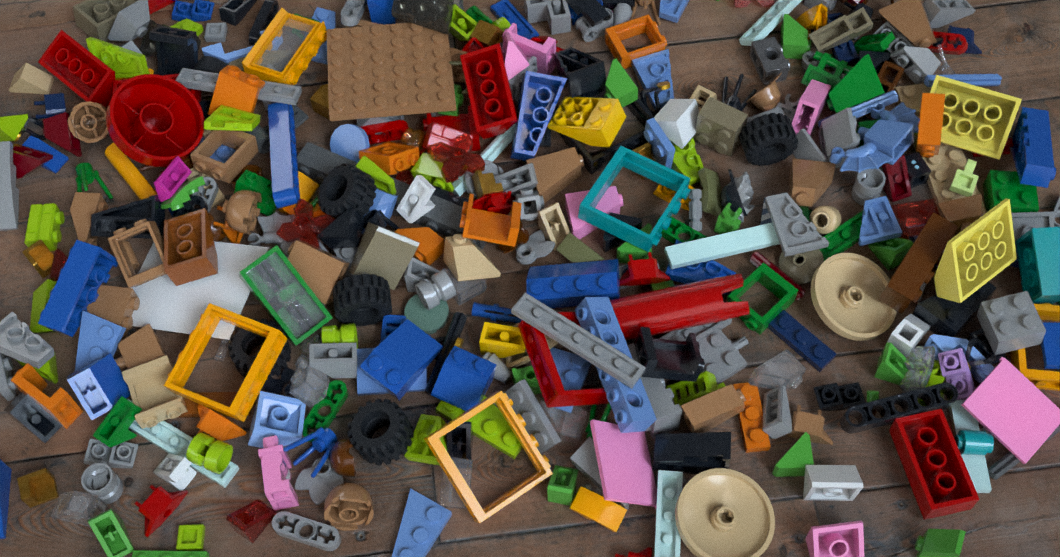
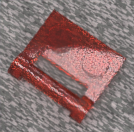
[891,199,940,240]

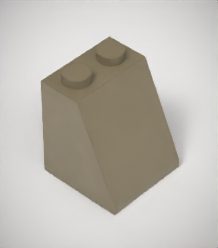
[348,222,420,290]

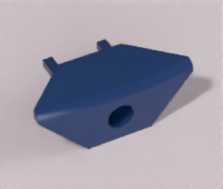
[933,25,982,54]
[34,92,67,119]

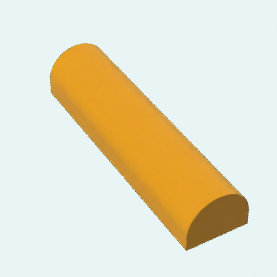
[105,142,158,200]

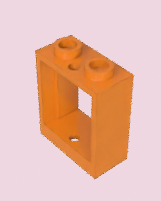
[605,14,667,69]
[916,93,945,158]

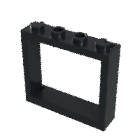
[550,86,654,174]

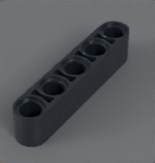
[840,383,959,434]

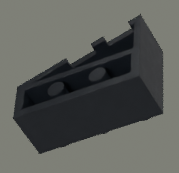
[91,195,165,239]
[912,282,996,337]
[652,432,731,475]

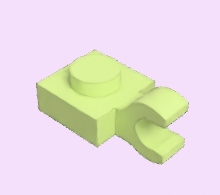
[949,159,979,197]

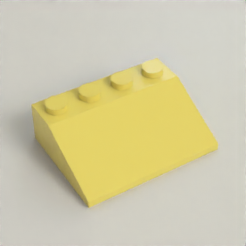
[914,75,1022,160]
[934,199,1017,303]

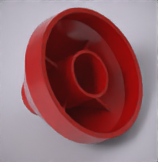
[106,74,204,167]

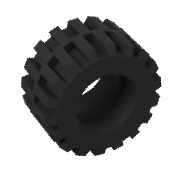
[739,113,798,166]
[318,163,377,219]
[333,274,392,326]
[228,318,291,380]
[347,399,414,465]

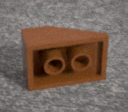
[164,208,218,286]

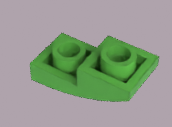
[160,176,205,211]

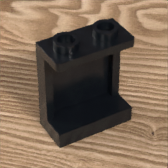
[149,25,198,75]
[634,327,705,382]

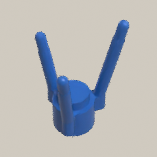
[283,427,338,478]

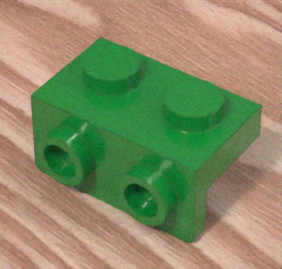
[234,170,276,216]

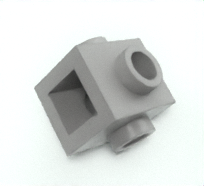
[513,188,545,221]

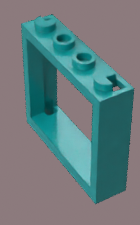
[578,146,691,252]

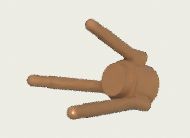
[630,0,661,26]

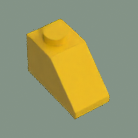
[479,322,526,358]

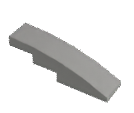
[0,141,19,231]

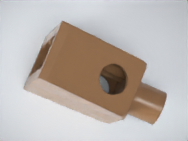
[938,194,985,235]
[114,323,166,371]

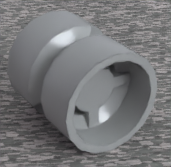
[851,169,886,206]
[414,270,457,311]
[81,463,124,505]

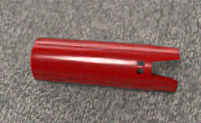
[610,273,750,341]

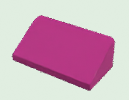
[154,156,192,202]

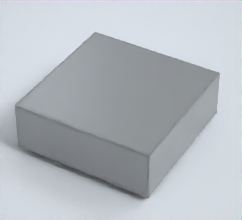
[204,22,228,42]

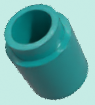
[954,430,994,455]

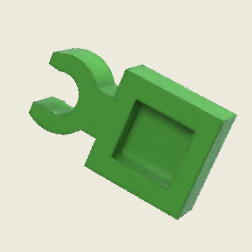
[714,203,742,234]

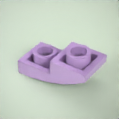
[938,348,975,400]

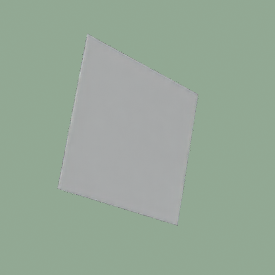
[132,241,269,340]

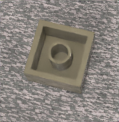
[694,97,748,157]

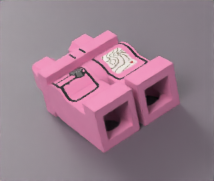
[258,435,299,511]

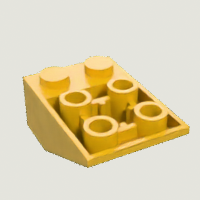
[547,96,626,147]

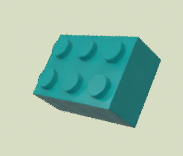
[1015,227,1060,305]

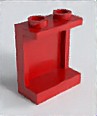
[423,106,481,155]

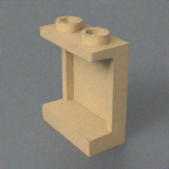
[122,355,188,429]

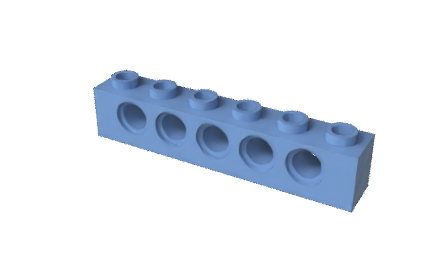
[575,297,657,433]

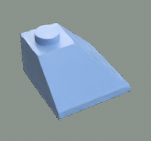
[248,391,306,448]

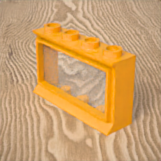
[242,8,327,85]

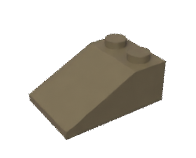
[72,0,138,42]

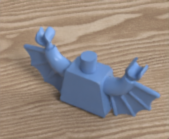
[830,102,920,173]

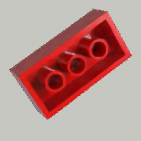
[889,409,979,520]

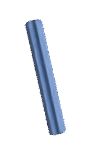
[924,74,1002,87]
[818,90,898,128]

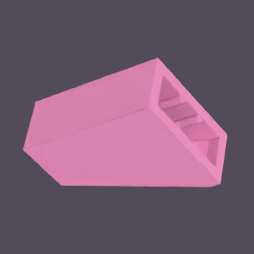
[792,79,831,136]
[565,186,623,239]

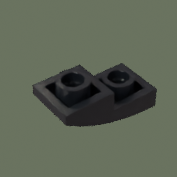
[566,0,609,27]
[813,382,866,411]

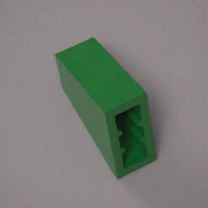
[826,54,885,113]

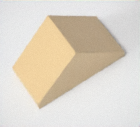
[9,63,54,94]
[538,202,570,251]

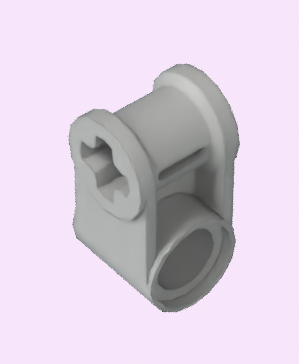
[575,8,614,42]

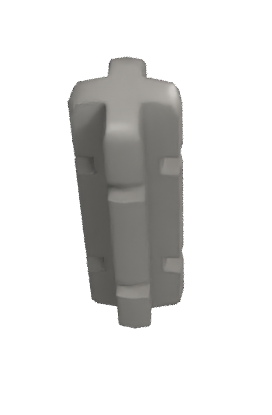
[689,189,702,231]

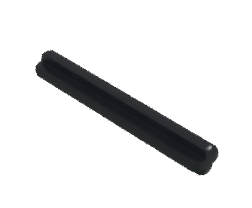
[425,312,467,397]

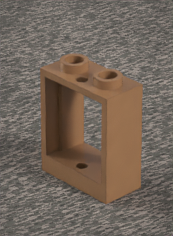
[190,130,259,184]
[107,219,166,288]

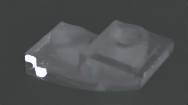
[899,346,936,392]

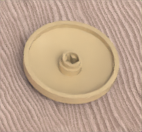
[811,253,897,341]
[675,468,775,557]

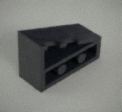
[554,47,607,98]

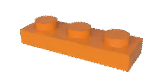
[733,382,771,453]

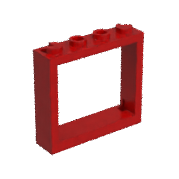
[518,312,609,408]

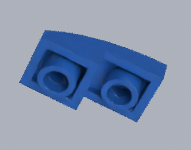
[172,0,215,22]

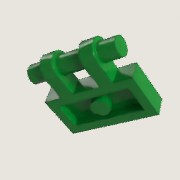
[800,51,853,96]

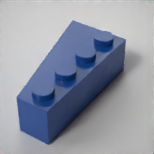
[510,71,567,161]
[1010,107,1056,188]
[38,239,118,337]

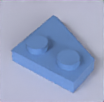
[644,118,676,169]

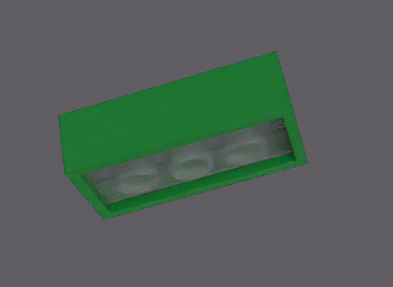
[239,245,333,347]

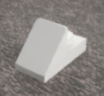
[396,175,435,223]
[153,453,196,491]

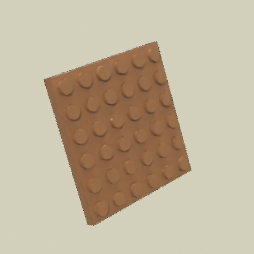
[327,20,456,121]

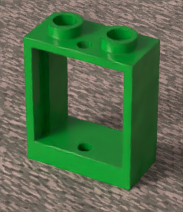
[727,263,798,335]

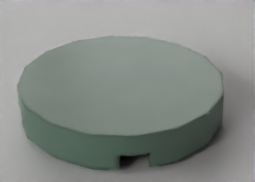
[404,294,449,334]

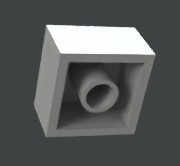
[977,291,1046,355]

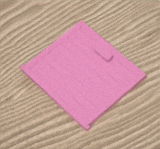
[961,357,1060,464]
[590,420,657,509]

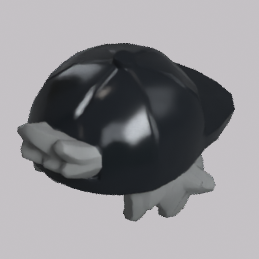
[721,169,755,222]

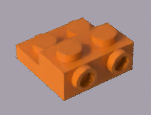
[359,141,420,175]

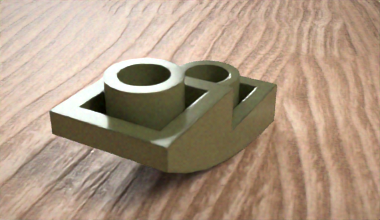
[698,167,722,216]
[556,232,605,263]

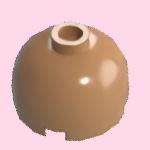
[68,101,109,143]
[222,190,262,235]
[324,483,374,531]

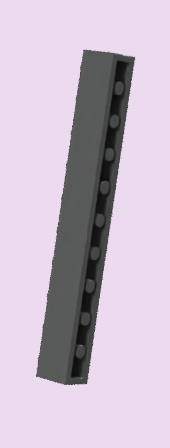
[297,142,487,250]

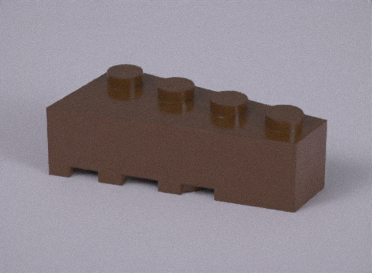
[878,212,958,314]

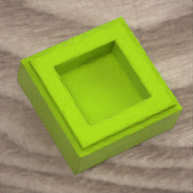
[176,524,205,551]

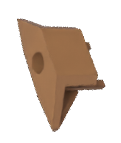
[786,405,833,445]

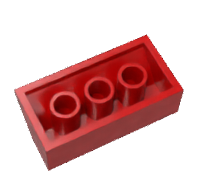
[38,30,115,107]
[460,43,518,139]

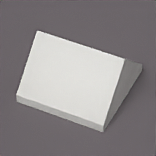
[654,99,699,149]
[803,465,863,501]

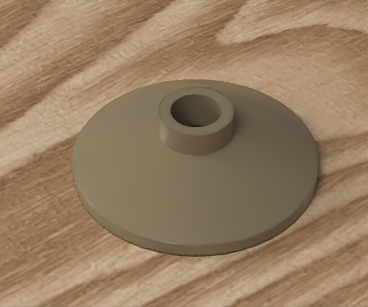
[779,249,824,285]

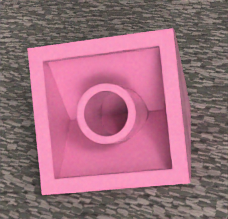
[502,32,530,80]
[806,520,864,557]

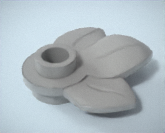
[514,230,555,265]
[295,458,344,505]

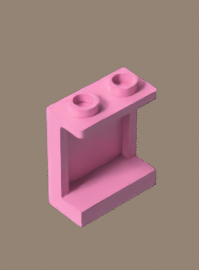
[502,23,556,75]

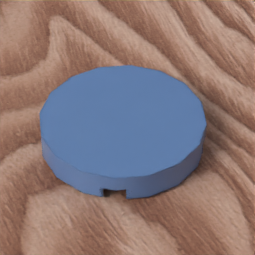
[330,124,370,163]

